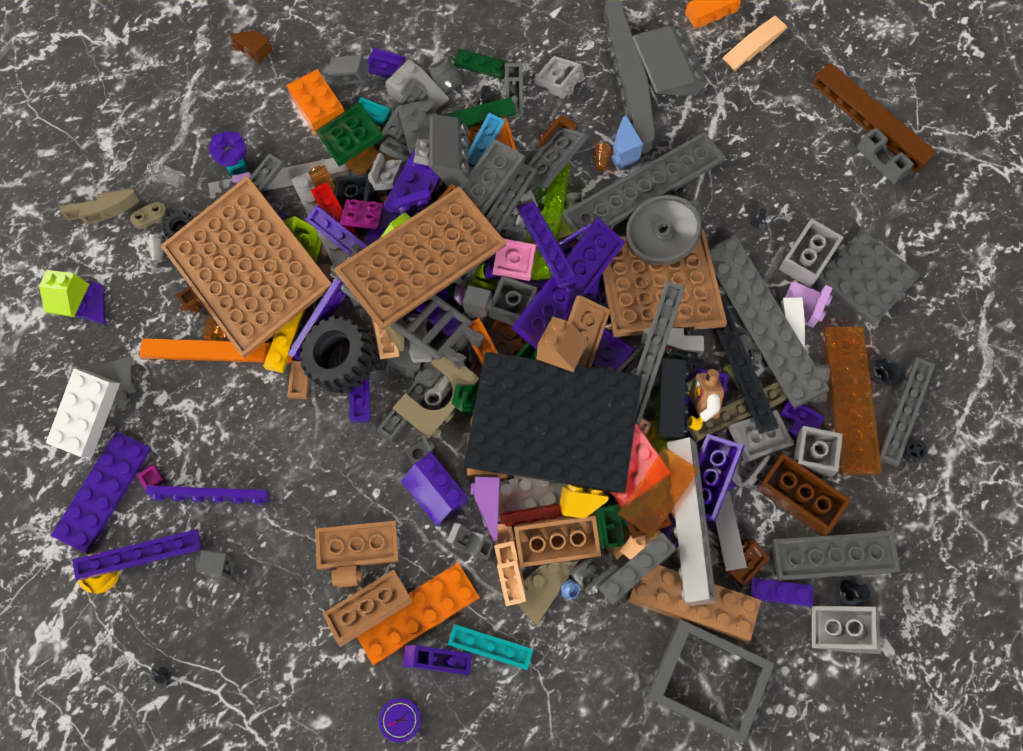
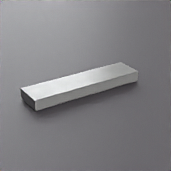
[716,491,747,571]

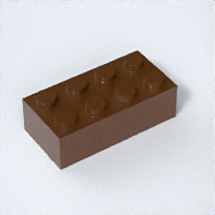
[756,453,851,536]

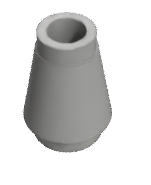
[147,234,166,263]

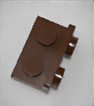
[719,538,770,587]

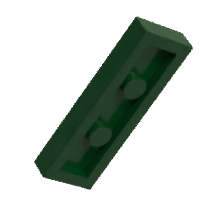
[454,49,508,79]

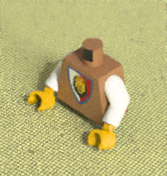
[686,369,724,431]

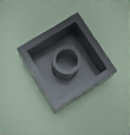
[489,276,538,325]

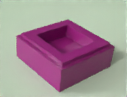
[136,464,165,490]

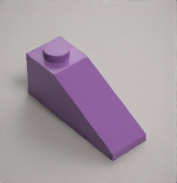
[471,477,500,542]

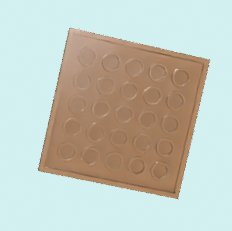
[601,229,727,337]

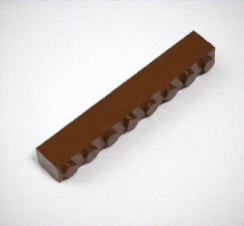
[812,63,937,174]

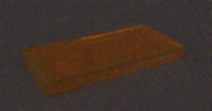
[619,446,699,538]

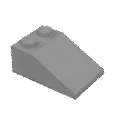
[386,59,449,113]
[812,606,881,654]

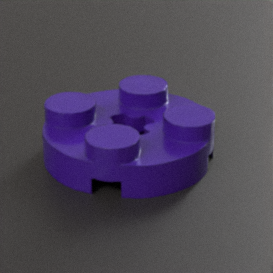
[209,132,247,167]

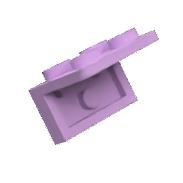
[780,282,833,328]

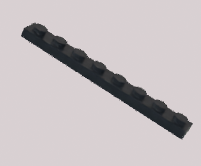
[714,297,779,434]

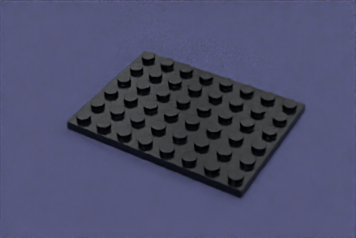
[463,352,642,494]

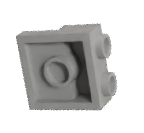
[534,56,584,98]

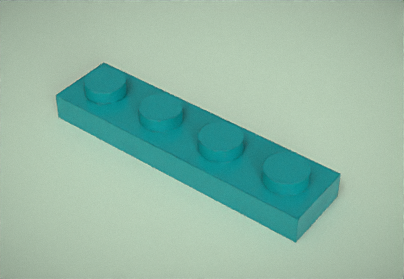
[448,624,534,670]

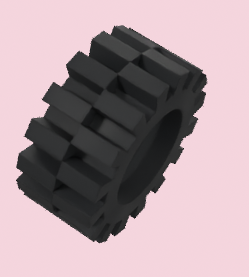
[162,210,194,239]

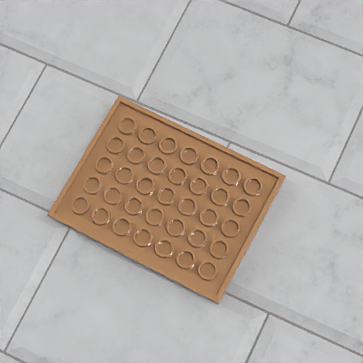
[161,176,332,358]

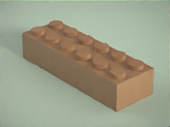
[627,565,761,643]

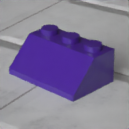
[401,452,468,527]

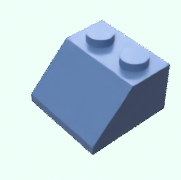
[611,116,643,171]

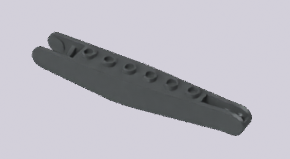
[604,0,655,155]

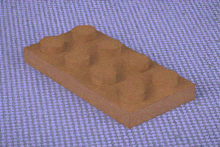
[568,295,611,368]
[315,520,399,570]
[322,570,413,647]

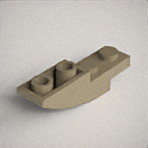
[60,189,140,224]

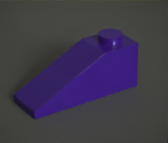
[402,645,472,675]

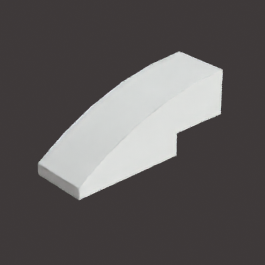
[780,297,805,348]

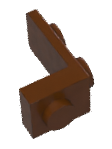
[539,115,578,148]
[176,286,203,315]

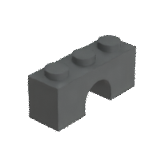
[857,127,914,184]

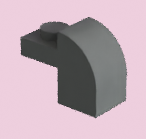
[447,523,495,561]

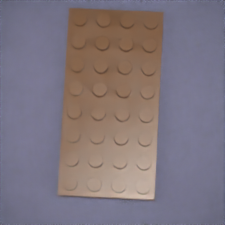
[335,186,506,331]

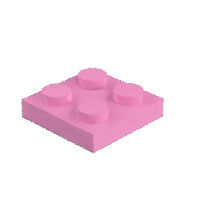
[492,239,536,281]

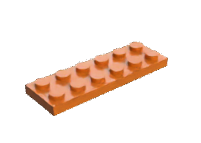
[357,563,480,666]

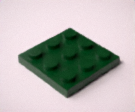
[315,102,384,167]

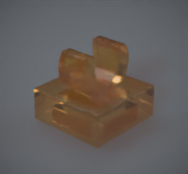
[203,318,225,341]

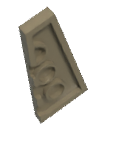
[517,559,581,627]

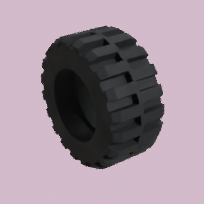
[300,316,378,393]

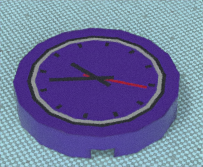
[378,698,421,743]

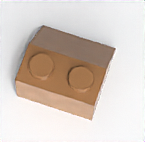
[537,316,588,372]

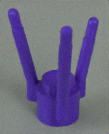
[558,223,592,257]

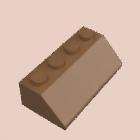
[514,511,601,567]

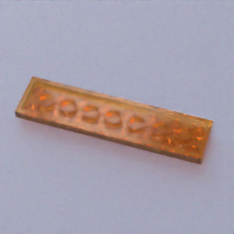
[824,327,882,476]

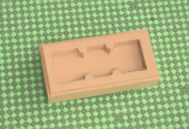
[620,530,661,560]

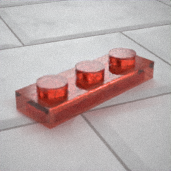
[499,503,561,526]

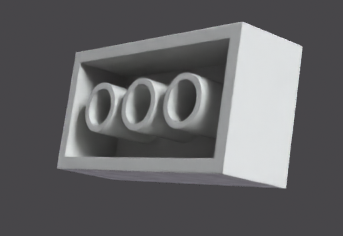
[46,369,120,457]

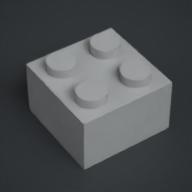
[794,426,843,477]

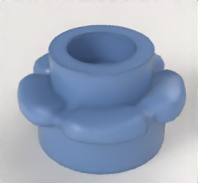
[561,579,580,599]

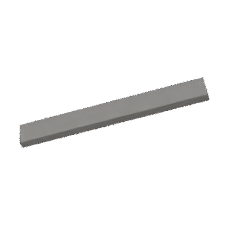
[208,158,353,202]

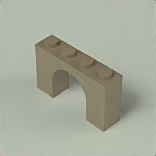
[393,356,480,438]

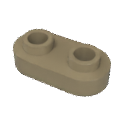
[130,202,168,229]

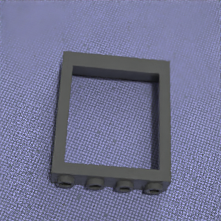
[646,619,775,744]

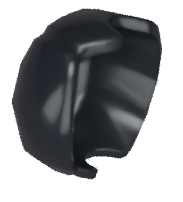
[869,358,901,386]
[835,578,871,607]

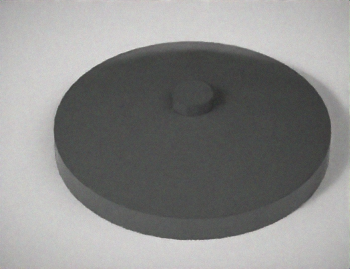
[626,195,702,265]

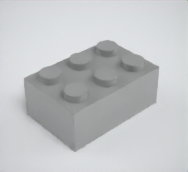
[779,218,844,288]

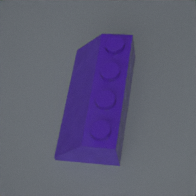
[698,434,745,522]

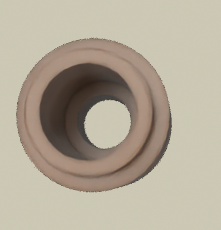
[332,565,362,588]

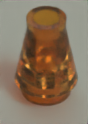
[595,143,612,171]

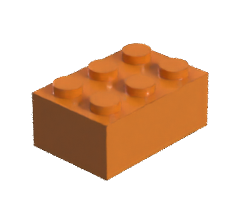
[287,69,344,135]

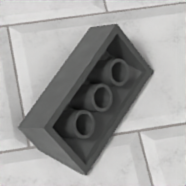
[429,114,470,187]

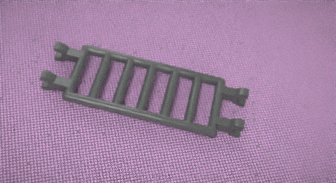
[330,243,485,370]

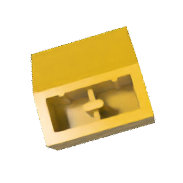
[559,485,608,519]

